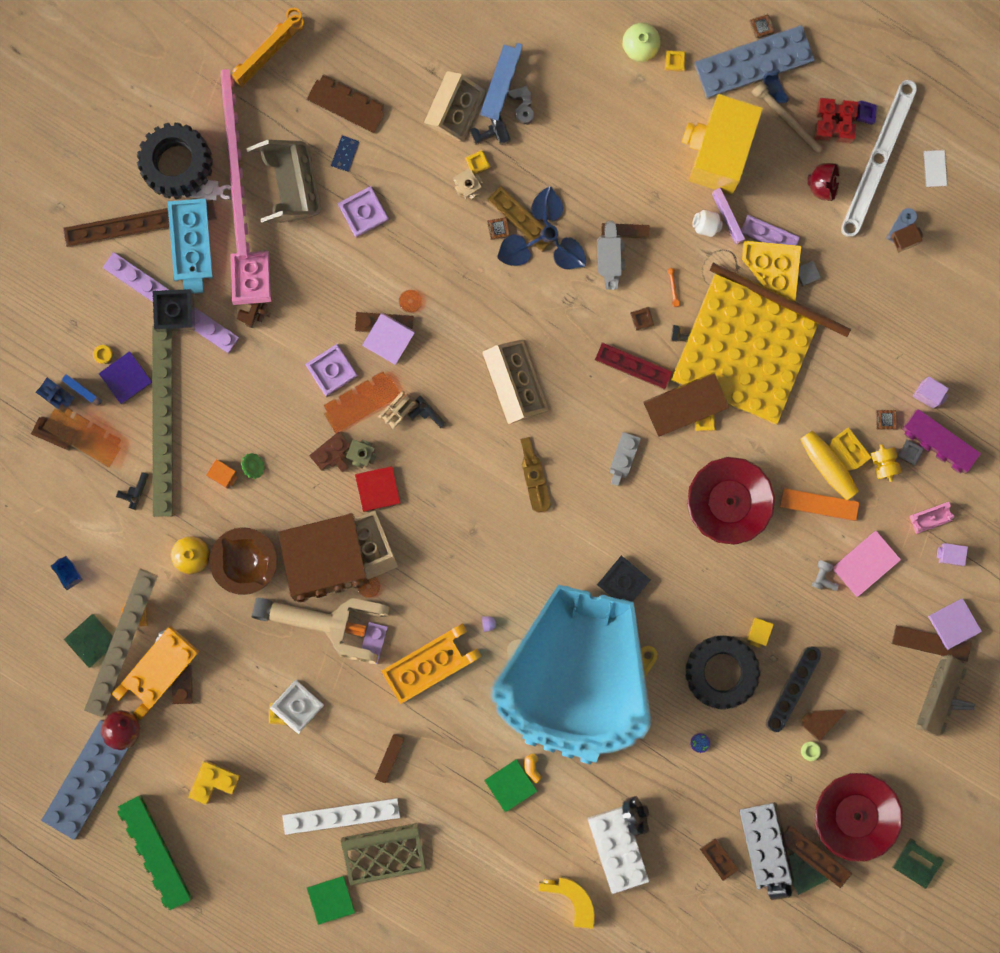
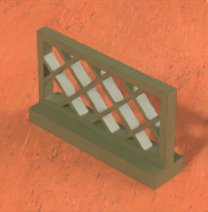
[341,823,426,885]

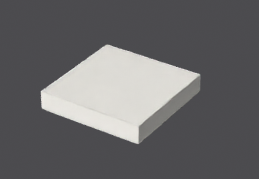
[270,680,324,734]

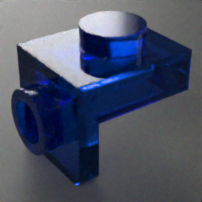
[50,556,83,590]

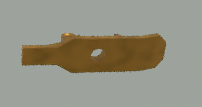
[520,437,551,513]

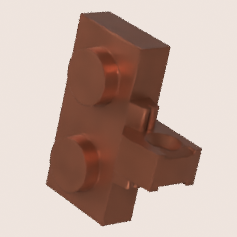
[309,431,350,472]

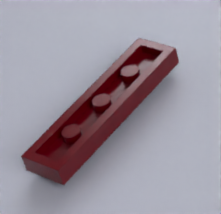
[594,342,672,390]

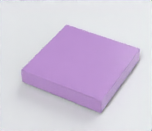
[338,186,389,238]
[362,312,415,365]
[305,344,358,397]
[928,598,982,650]

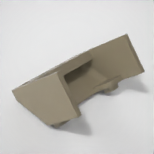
[247,140,321,223]

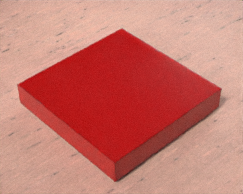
[355,466,401,512]

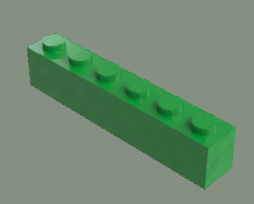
[117,795,193,911]

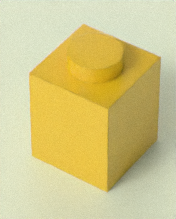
[746,618,774,648]

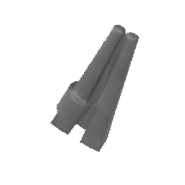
[951,697,975,710]

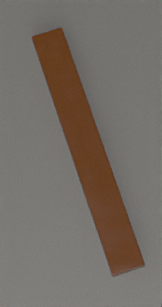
[63,200,217,247]

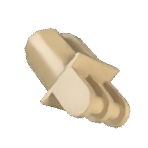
[379,390,416,430]

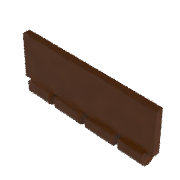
[306,74,384,134]

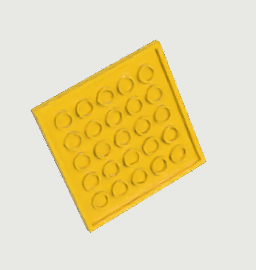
[671,274,818,424]

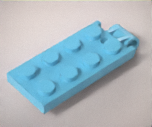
[167,199,213,294]

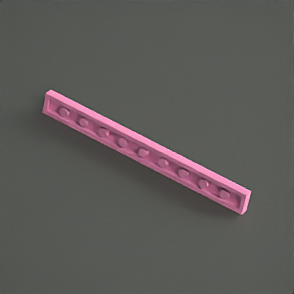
[221,69,250,260]

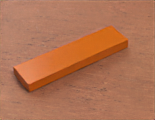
[780,488,859,521]

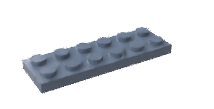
[694,25,815,99]
[41,720,129,840]

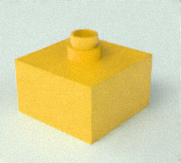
[682,94,762,195]

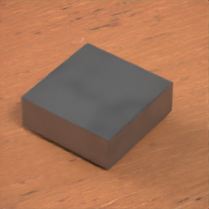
[798,261,821,286]
[898,440,924,466]

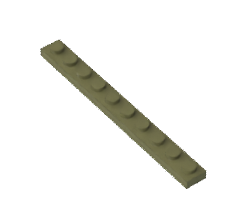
[152,326,173,517]

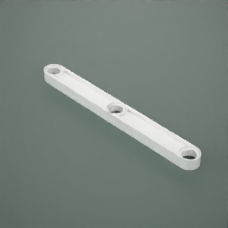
[841,80,917,237]

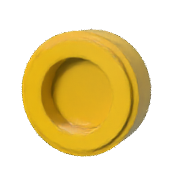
[93,345,113,364]

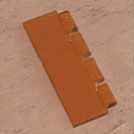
[323,371,400,434]
[43,404,121,468]

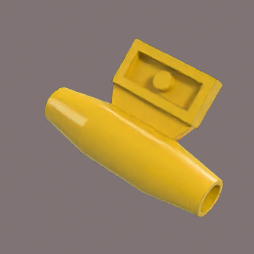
[800,427,872,500]

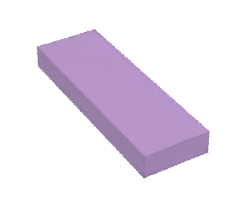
[712,188,745,245]
[741,215,800,246]

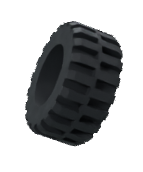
[137,122,213,199]
[685,635,761,709]

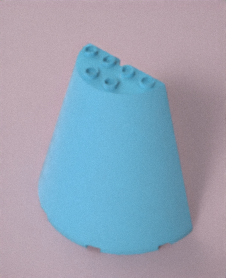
[492,585,650,753]

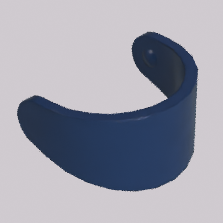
[763,69,789,103]

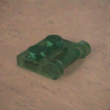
[892,839,944,889]

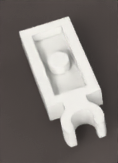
[182,180,231,201]

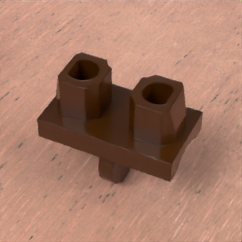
[237,303,271,328]

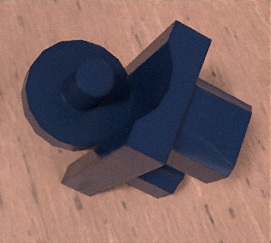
[36,377,75,413]

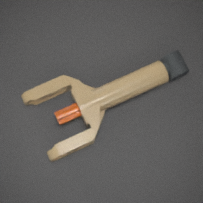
[251,598,389,664]

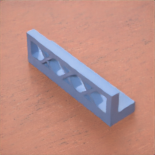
[480,43,523,121]

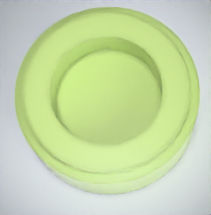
[801,741,821,761]

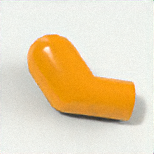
[524,753,542,783]

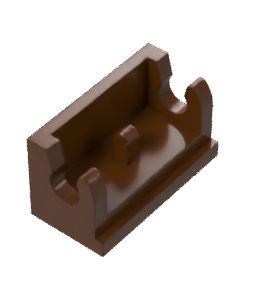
[31,416,77,451]

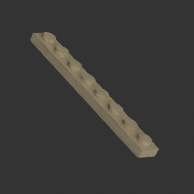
[84,568,158,717]

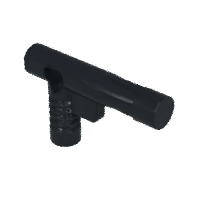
[408,395,446,429]
[116,472,149,510]

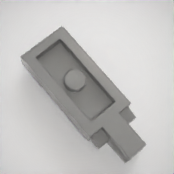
[609,432,641,486]

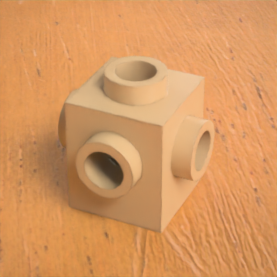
[453,168,483,200]

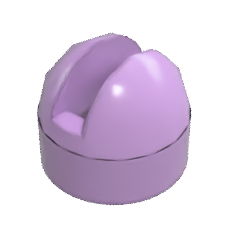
[482,616,496,632]

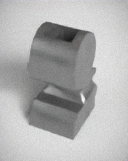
[508,86,534,125]

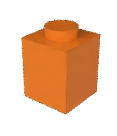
[206,459,238,489]

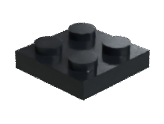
[597,555,651,602]

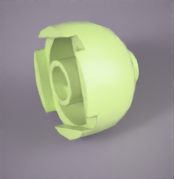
[623,23,661,62]

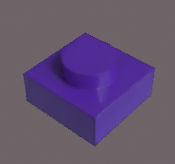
[856,100,877,125]

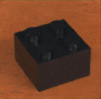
[152,289,195,332]

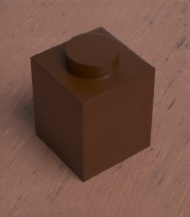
[891,223,923,253]

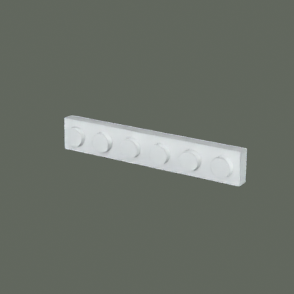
[282,798,400,835]

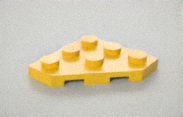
[742,241,802,302]

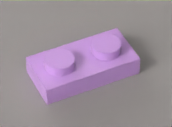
[362,622,388,664]

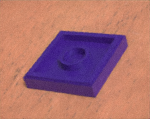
[98,351,152,405]

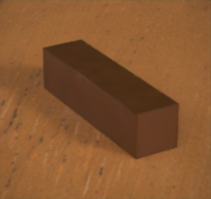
[601,223,650,239]
[375,734,405,784]

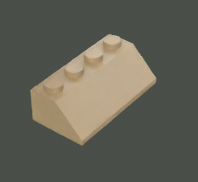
[483,339,549,424]

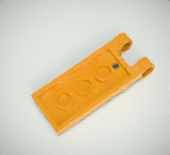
[232,7,304,88]
[381,623,482,704]
[112,626,200,720]

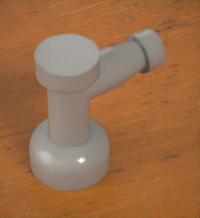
[811,560,839,591]

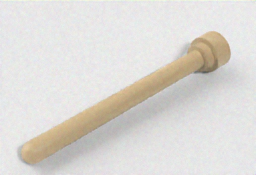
[751,82,822,153]

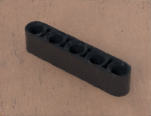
[766,646,821,732]

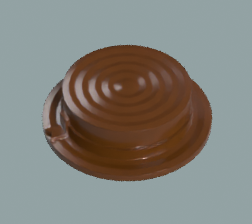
[209,527,277,595]

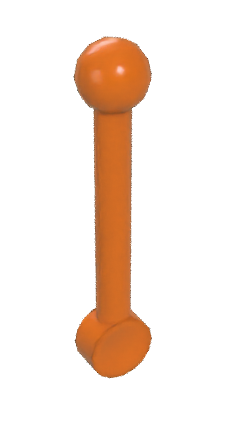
[668,268,680,307]

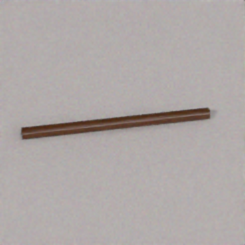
[709,262,851,337]

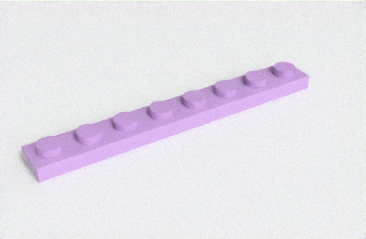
[103,252,239,354]

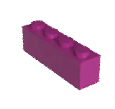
[902,409,981,474]

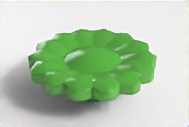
[241,453,265,479]

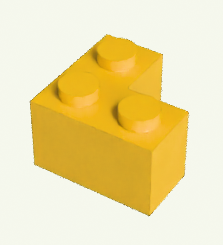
[188,760,241,805]

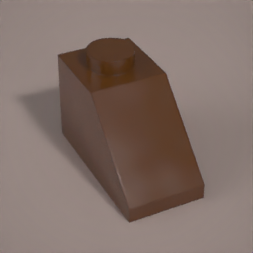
[801,709,846,741]

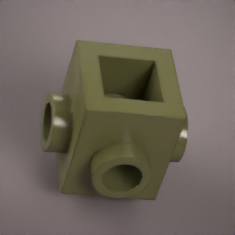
[346,440,377,469]

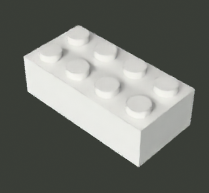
[587,807,649,894]

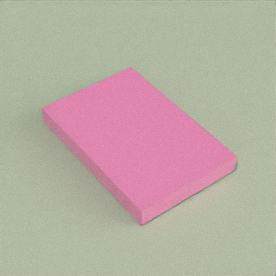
[231,251,271,305]
[833,531,901,597]

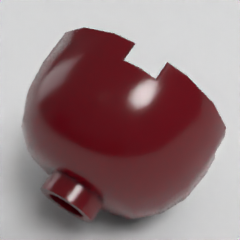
[807,163,840,201]
[100,710,140,750]

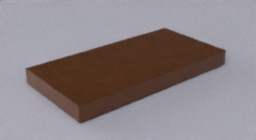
[643,372,729,437]

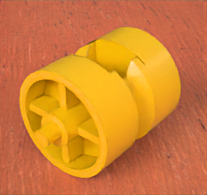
[871,444,902,482]

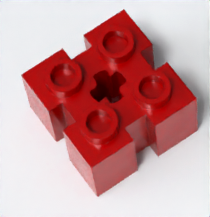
[814,98,858,144]

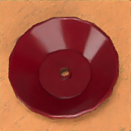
[687,457,775,545]
[815,773,903,862]

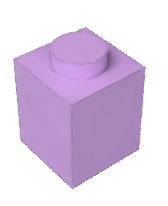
[937,543,968,566]

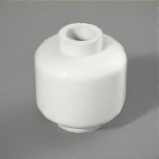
[693,210,723,237]

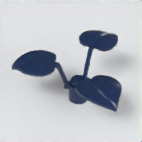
[497,186,586,270]

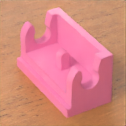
[910,502,954,534]

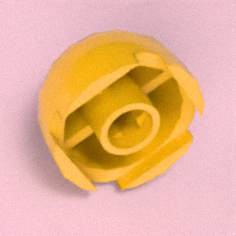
[171,536,210,575]

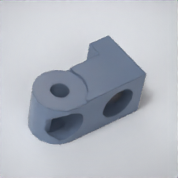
[886,208,917,243]

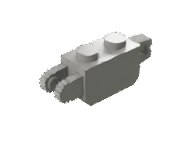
[597,220,625,290]

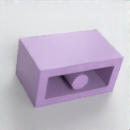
[913,377,949,408]

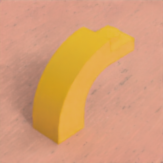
[538,876,594,929]

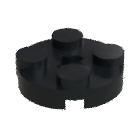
[622,796,649,836]

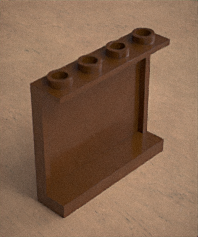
[278,513,369,602]

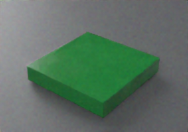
[484,759,537,813]
[307,875,355,925]

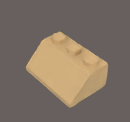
[424,71,486,142]

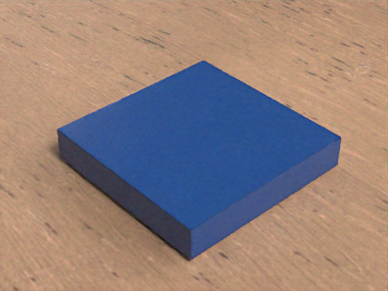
[62,374,102,406]

